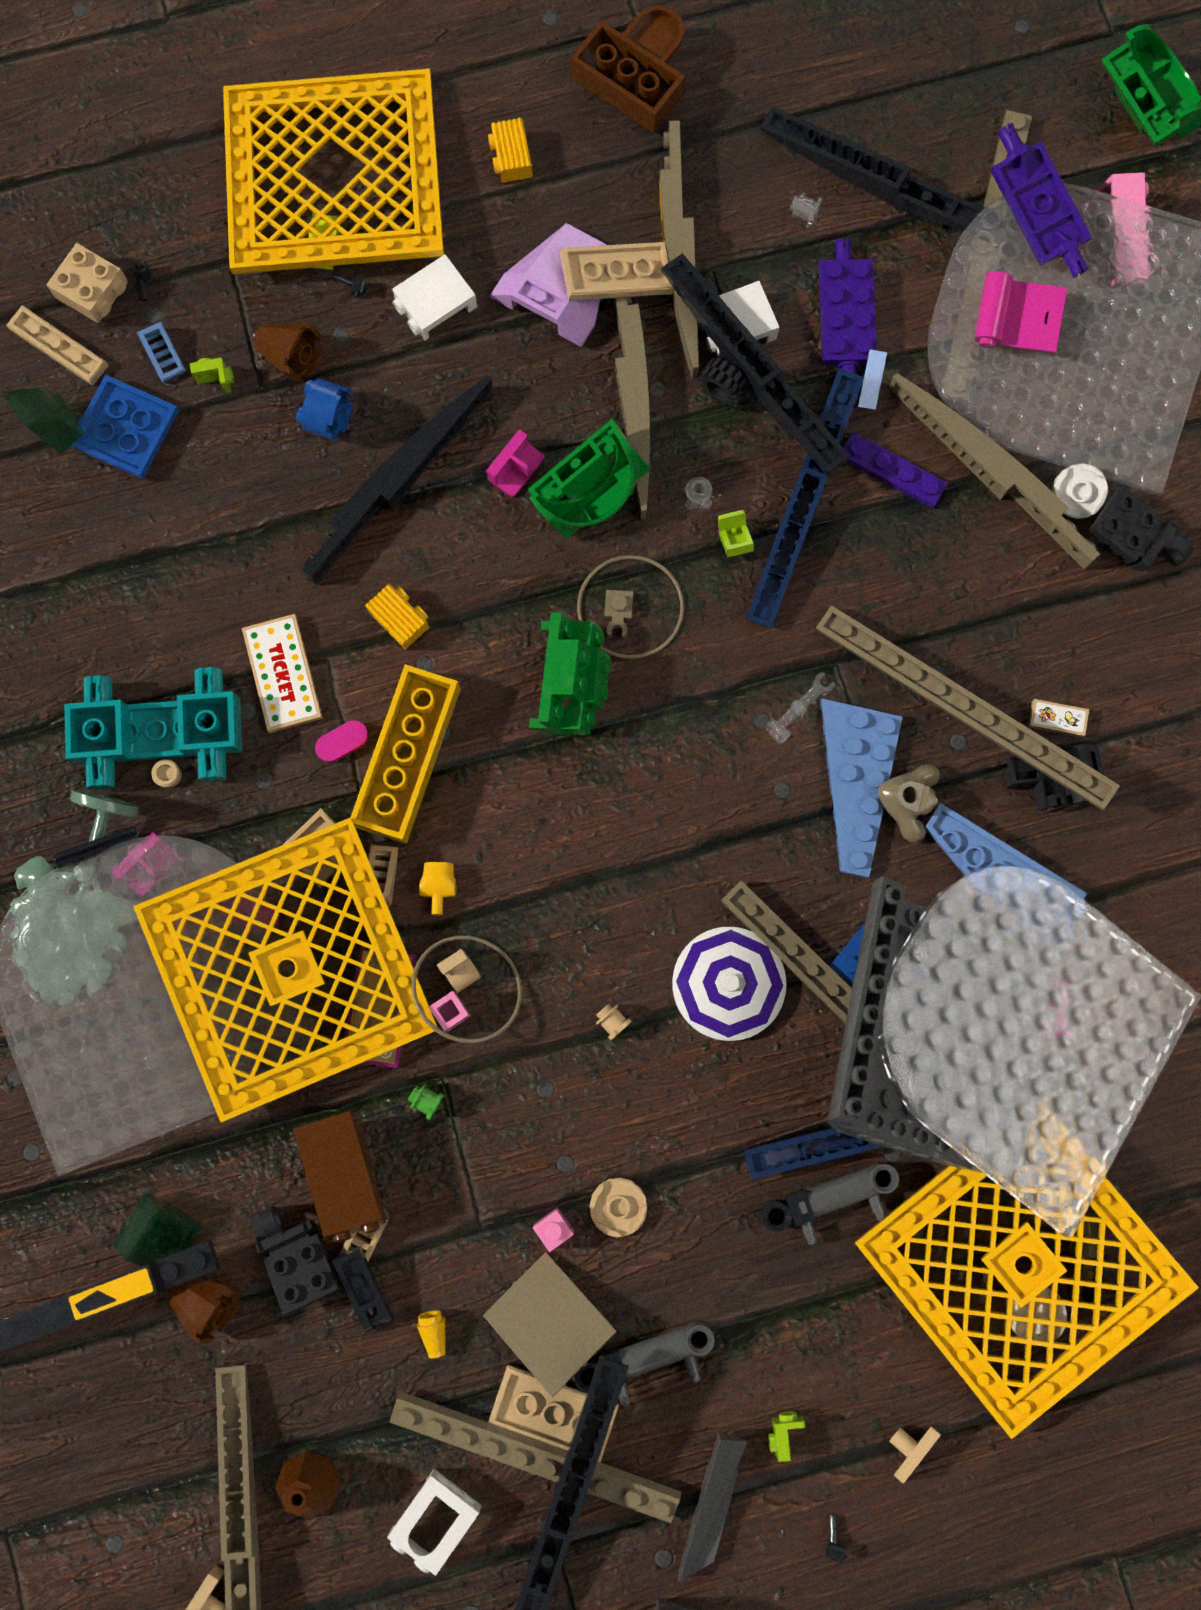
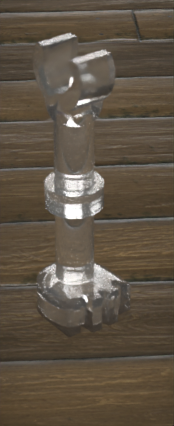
[765,672,835,744]

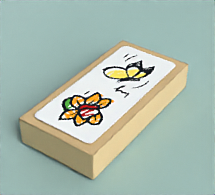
[1028,699,1089,738]

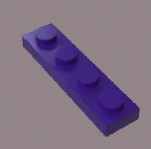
[843,432,948,509]

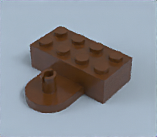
[570,5,686,133]

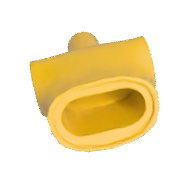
[419,862,457,916]

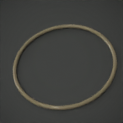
[577,555,684,659]
[412,935,522,1043]

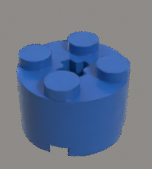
[296,378,353,441]

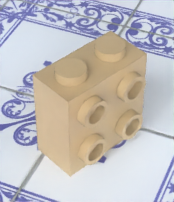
[46,243,128,324]

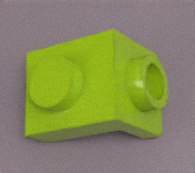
[190,357,234,394]
[718,510,754,557]
[768,1411,805,1462]

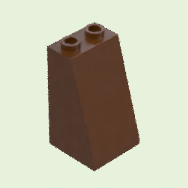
[293,1111,387,1243]

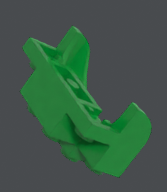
[1102,24,1201,147]
[528,419,651,539]
[529,612,611,736]

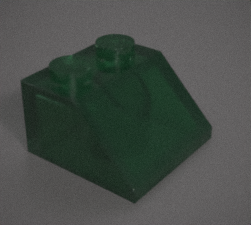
[4,387,85,454]
[112,1193,203,1266]

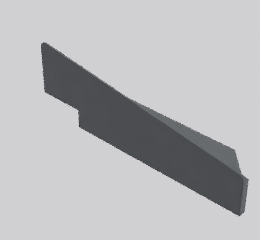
[678,1432,747,1583]

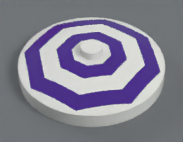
[672,927,786,1041]

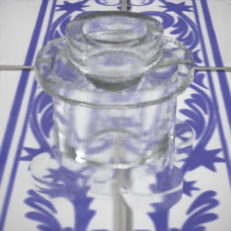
[789,192,823,229]
[684,477,712,511]

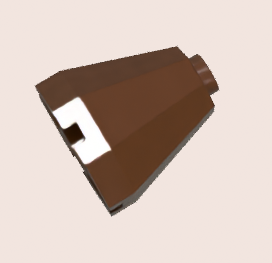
[253,322,322,383]
[166,1276,243,1344]
[275,1449,341,1520]

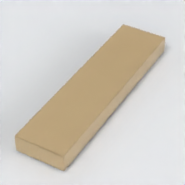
[6,305,109,386]

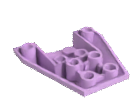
[490,223,607,347]

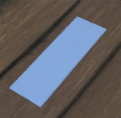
[858,349,887,410]

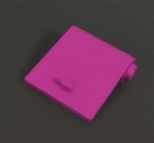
[974,271,1067,353]

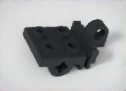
[1089,485,1194,571]
[1003,744,1105,811]
[249,1206,341,1316]

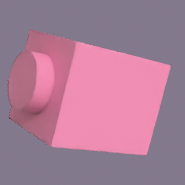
[429,991,471,1032]
[532,1207,574,1252]

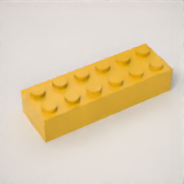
[351,664,461,844]

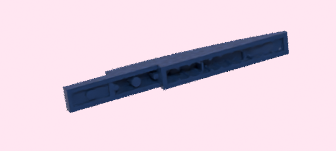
[746,368,864,629]
[744,1127,883,1180]

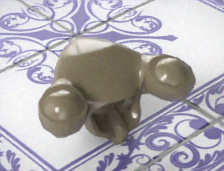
[878,764,940,843]

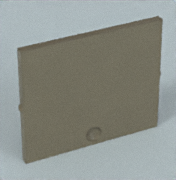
[483,1252,617,1397]

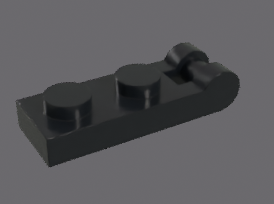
[332,1246,394,1333]

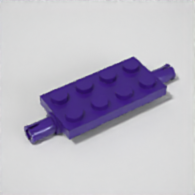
[990,123,1092,278]
[818,238,877,374]

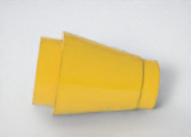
[416,1310,446,1359]

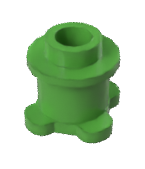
[408,1083,445,1120]

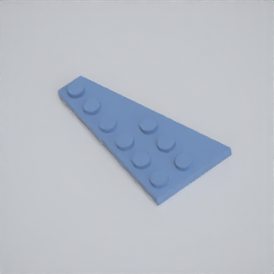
[820,698,903,879]
[925,803,1087,950]

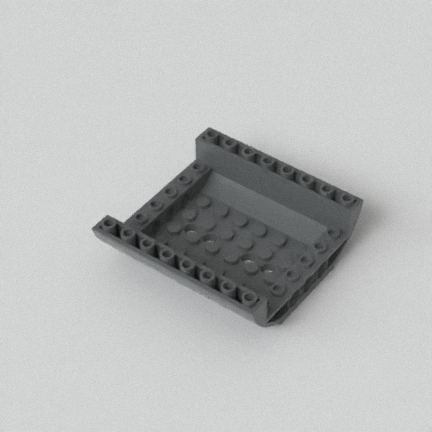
[827,876,1054,1179]

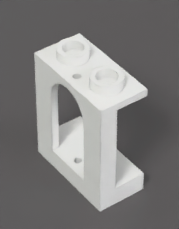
[387,1469,481,1576]

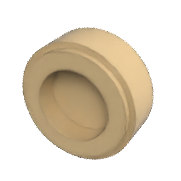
[151,759,182,788]

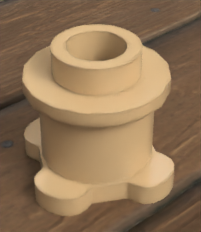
[596,1004,632,1040]

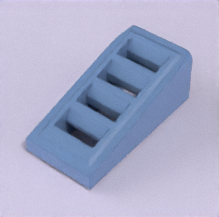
[137,322,186,383]

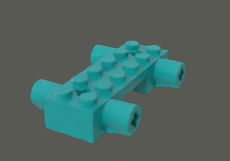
[64,667,242,790]

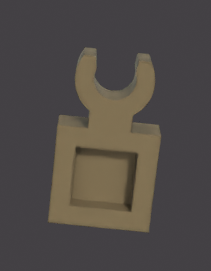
[604,590,633,639]

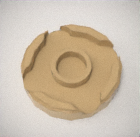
[590,1177,647,1237]

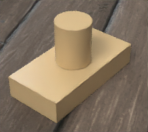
[889,1426,941,1484]
[186,1565,226,1610]

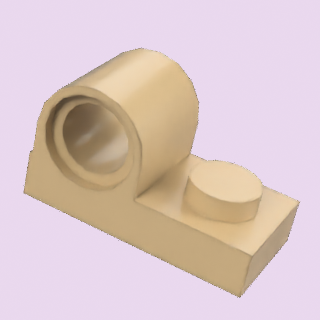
[437,949,482,993]

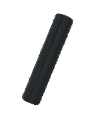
[53,827,139,869]

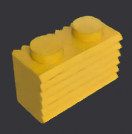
[488,117,533,183]
[365,584,429,650]

